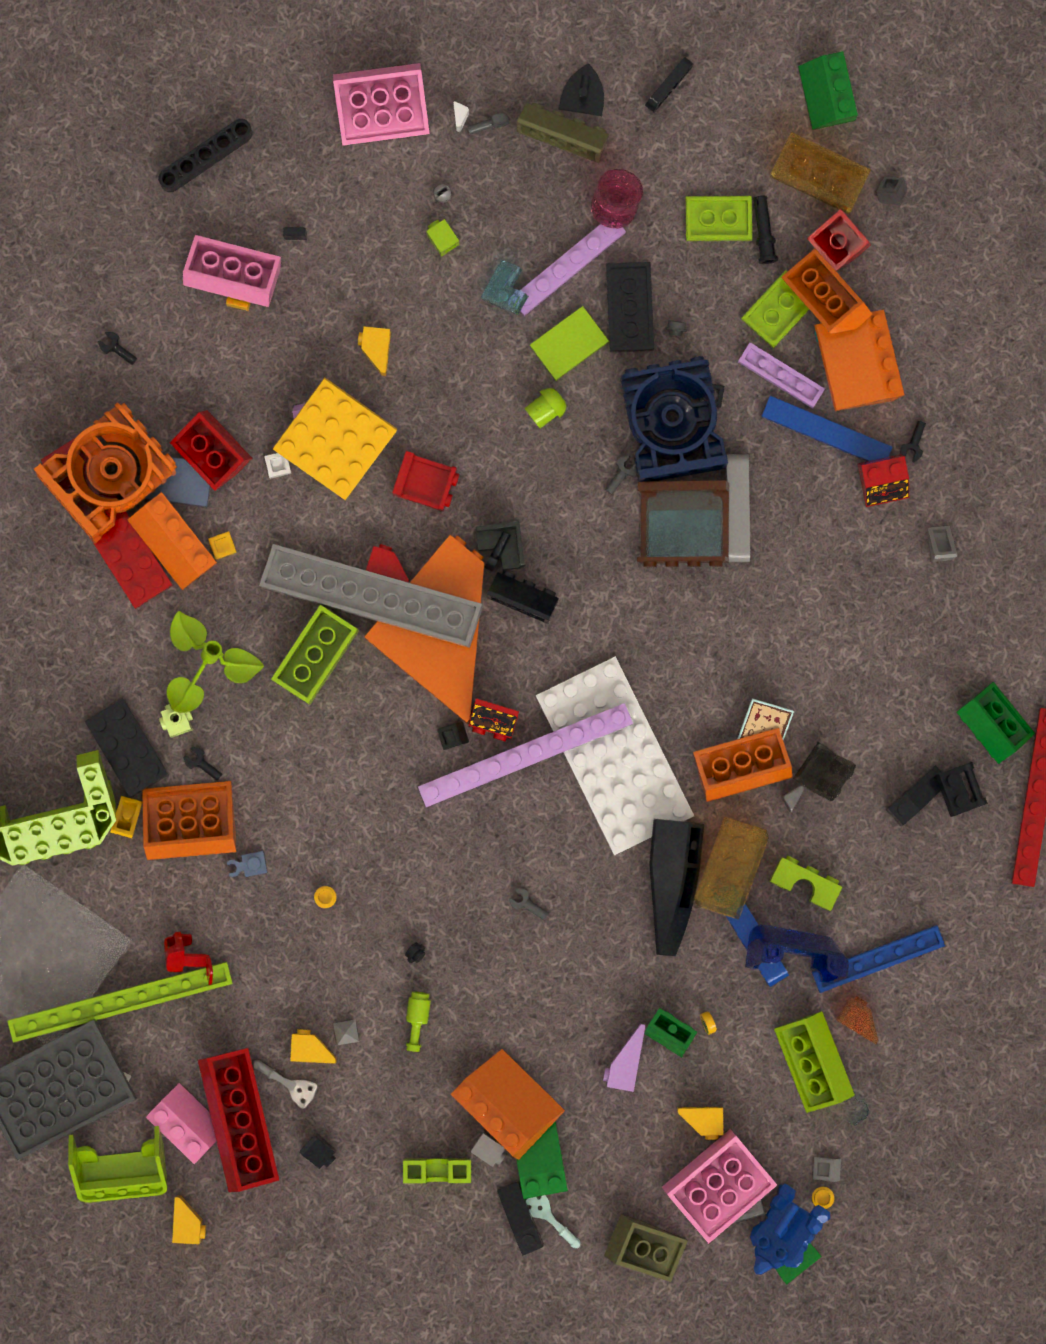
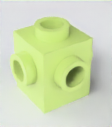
[159,704,193,738]

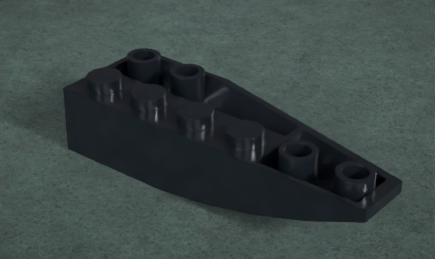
[649,819,704,956]

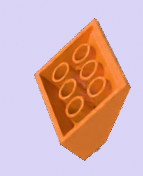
[814,310,904,411]
[142,781,236,860]
[451,1049,565,1160]

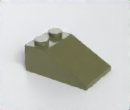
[604,1214,688,1282]

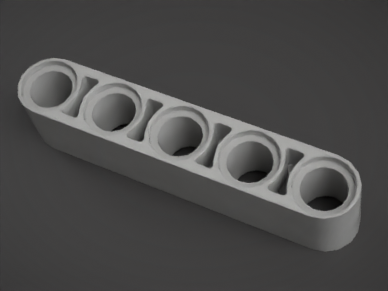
[726,454,750,562]

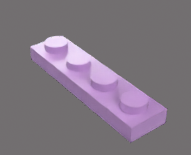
[738,343,825,409]

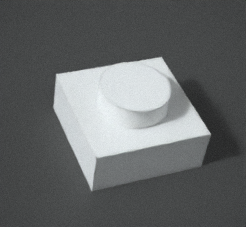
[264,453,292,479]

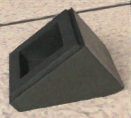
[437,722,469,750]

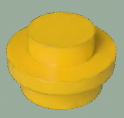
[314,886,337,908]
[812,1186,834,1209]

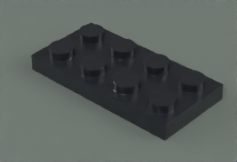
[606,262,654,352]
[85,698,169,798]

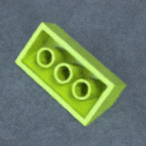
[774,1011,855,1113]

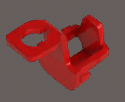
[164,931,213,985]

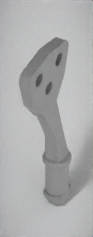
[252,1060,318,1109]

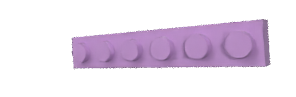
[510,215,626,316]

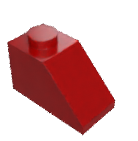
[366,544,410,583]

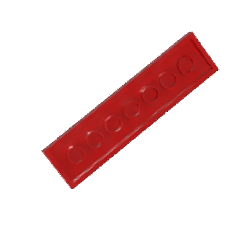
[41,438,173,609]

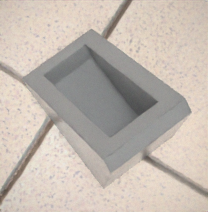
[928,526,957,562]

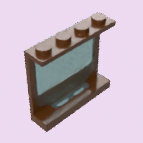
[637,480,729,568]

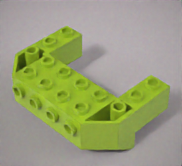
[0,750,116,866]

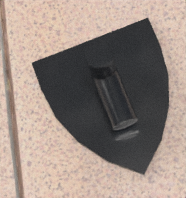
[559,63,604,117]

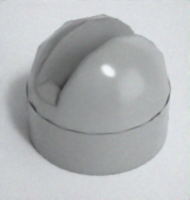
[434,184,451,203]

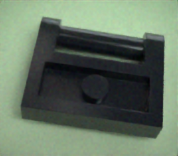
[935,762,988,817]

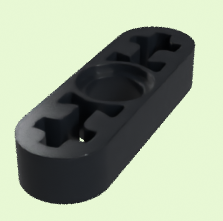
[645,57,694,113]

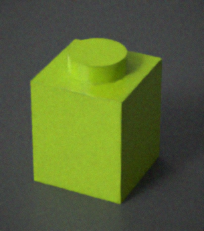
[426,219,460,257]

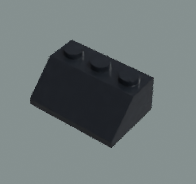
[487,571,559,624]

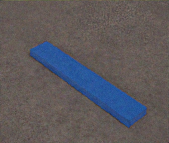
[761,396,893,461]
[812,925,945,993]

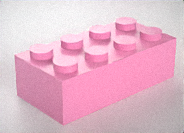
[183,235,281,307]

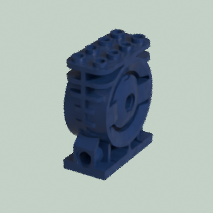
[620,356,728,482]

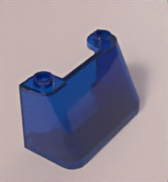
[745,924,849,983]

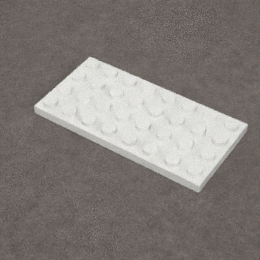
[536,656,694,855]

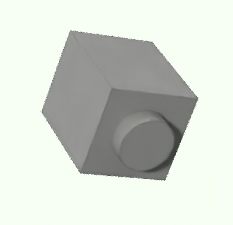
[471,1132,506,1167]

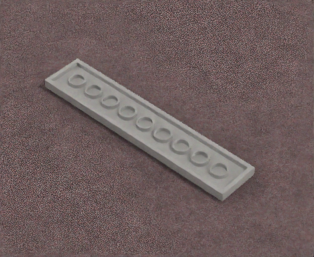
[259,544,483,648]

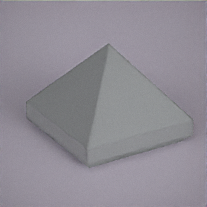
[333,1020,359,1045]

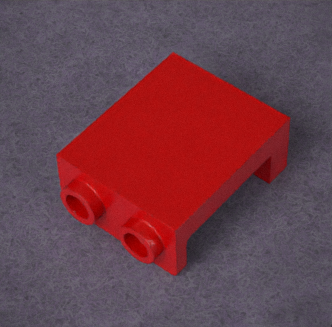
[392,451,460,512]

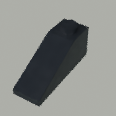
[886,765,942,826]
[497,1181,544,1256]

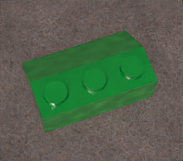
[798,51,858,130]
[957,682,1035,764]

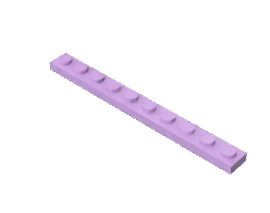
[418,703,633,807]

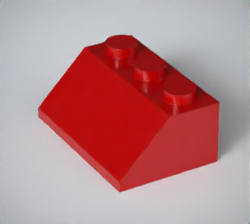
[170,410,253,491]

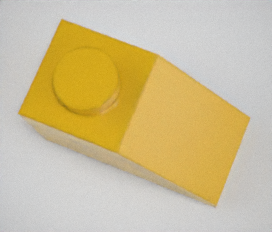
[358,326,391,376]
[290,1029,337,1063]
[677,1107,724,1140]
[172,1195,206,1244]

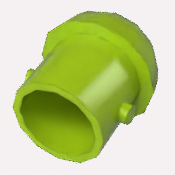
[524,388,567,429]

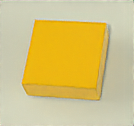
[208,531,237,560]

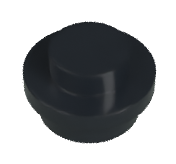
[405,942,425,963]

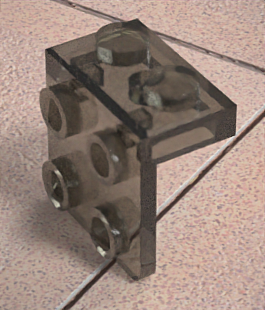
[793,742,856,801]

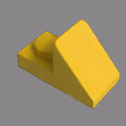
[111,796,143,838]

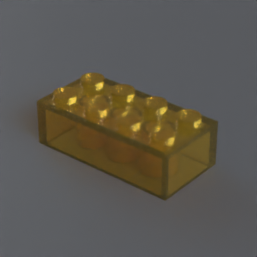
[770,132,871,214]
[694,817,769,920]

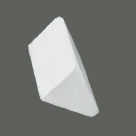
[453,101,469,132]

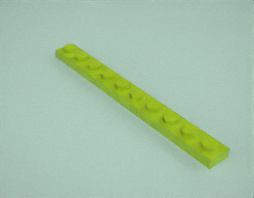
[7,961,233,1042]

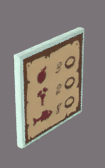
[737,698,794,740]

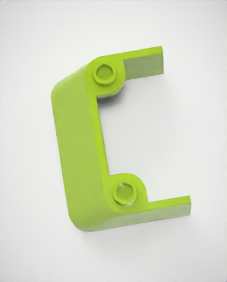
[68,1126,167,1203]

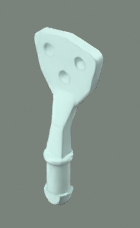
[526,1195,580,1248]

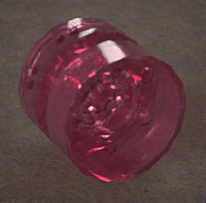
[591,169,643,229]

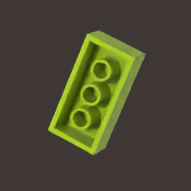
[271,605,359,705]

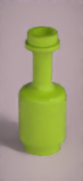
[406,991,431,1052]

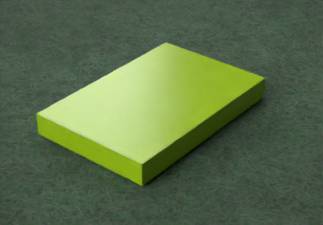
[685,196,752,241]
[741,270,809,349]
[530,306,609,381]

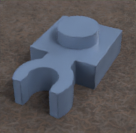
[227,851,268,877]

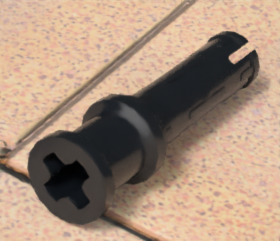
[753,195,778,264]

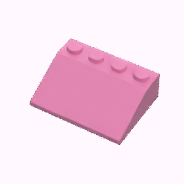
[333,63,430,145]
[662,1129,777,1244]

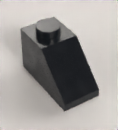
[299,1133,336,1169]

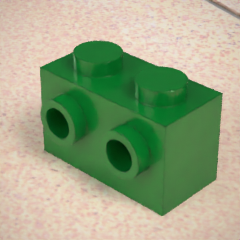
[644,1008,697,1058]

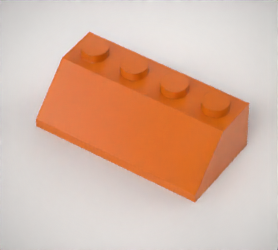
[781,249,873,334]
[128,492,217,590]
[693,728,793,802]

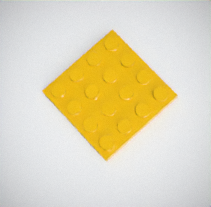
[273,377,397,500]

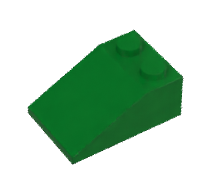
[516,1122,568,1199]

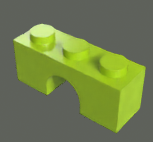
[769,855,842,911]
[403,1158,471,1183]

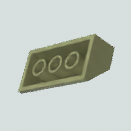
[517,103,609,163]

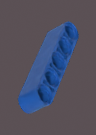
[713,882,789,987]

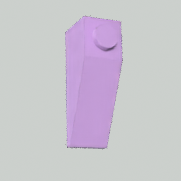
[603,1023,645,1092]

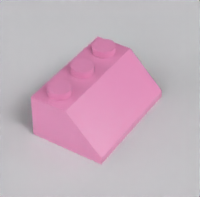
[146,1083,217,1164]

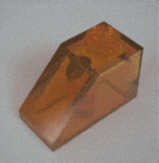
[836,996,878,1044]

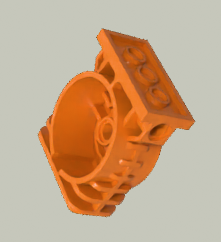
[34,402,177,543]

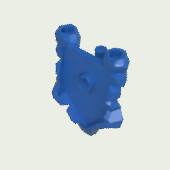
[750,1183,830,1275]

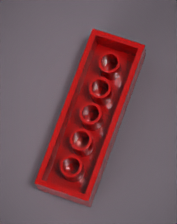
[198,1048,279,1192]

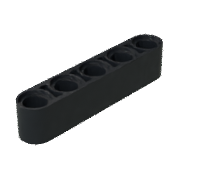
[158,119,252,192]

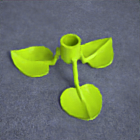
[166,611,264,713]

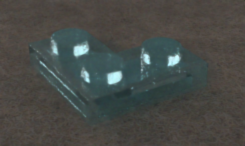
[481,260,529,315]

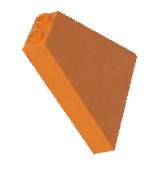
[365,535,484,724]

